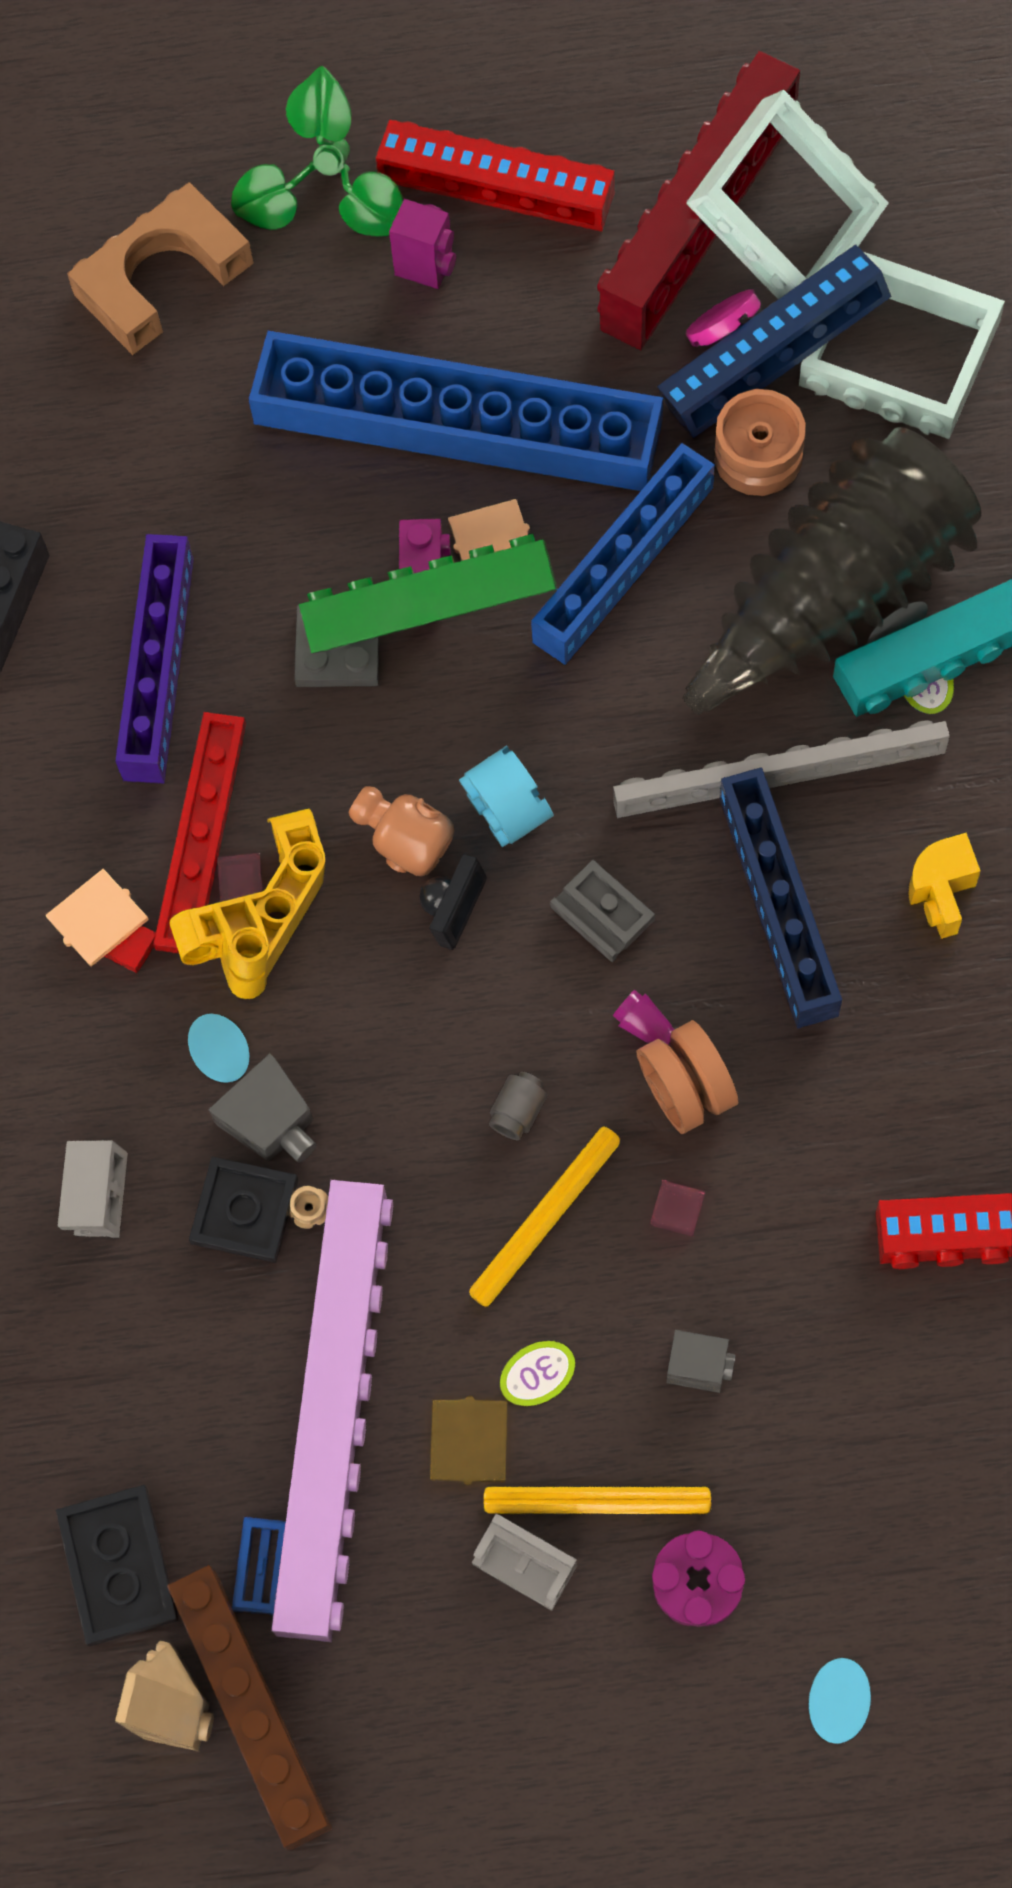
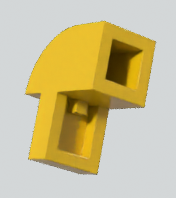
[909,833,981,939]

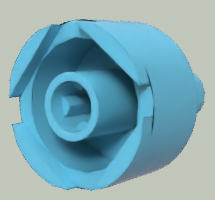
[459,745,554,848]

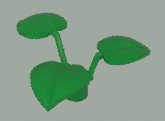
[231,66,403,237]

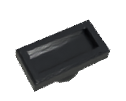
[419,854,487,950]

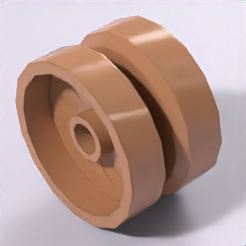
[714,389,806,496]
[636,1020,738,1134]

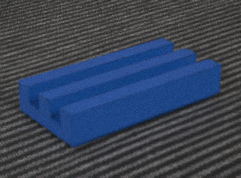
[232,1517,286,1616]

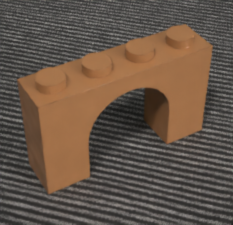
[67,182,254,355]

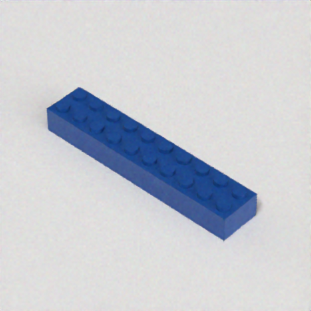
[249,331,663,491]

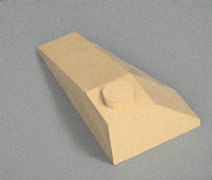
[115,1641,214,1751]

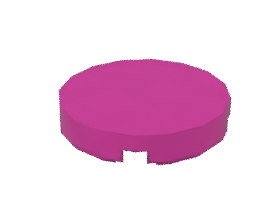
[686,289,761,347]

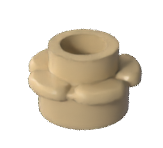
[288,1186,328,1229]

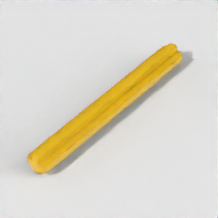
[469,1126,620,1307]
[484,1487,711,1514]

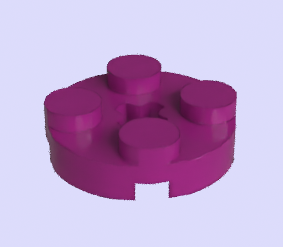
[652,1530,745,1627]

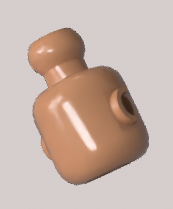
[349,786,455,876]

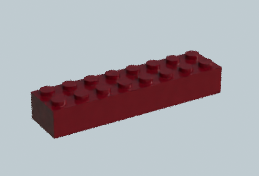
[597,51,801,351]

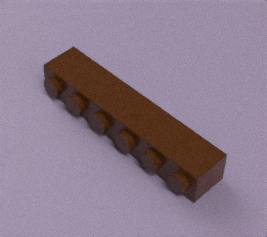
[167,1565,332,1851]

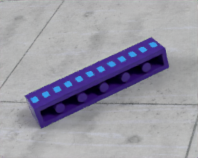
[115,534,194,784]

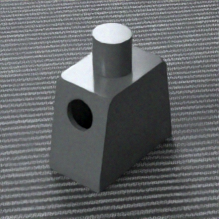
[209,1053,317,1163]

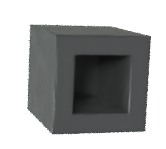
[667,1330,736,1393]

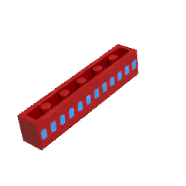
[376,119,615,232]
[876,1193,1012,1269]

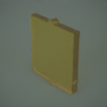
[430,1396,507,1486]

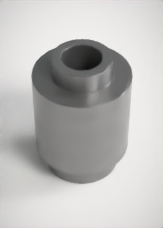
[489,1072,548,1140]

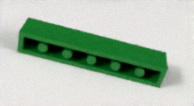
[298,534,557,653]

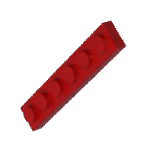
[153,712,246,953]

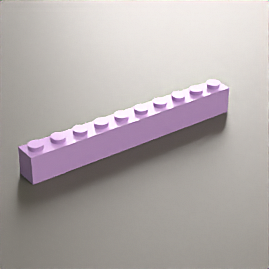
[272,1180,393,1642]

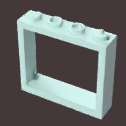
[686,90,889,299]
[799,252,1005,439]

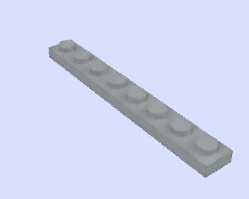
[613,721,950,818]

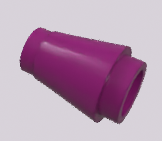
[612,990,675,1044]

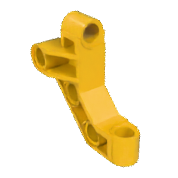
[169,808,326,999]

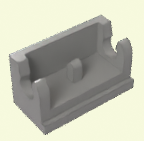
[57,1140,128,1238]
[472,1514,577,1611]

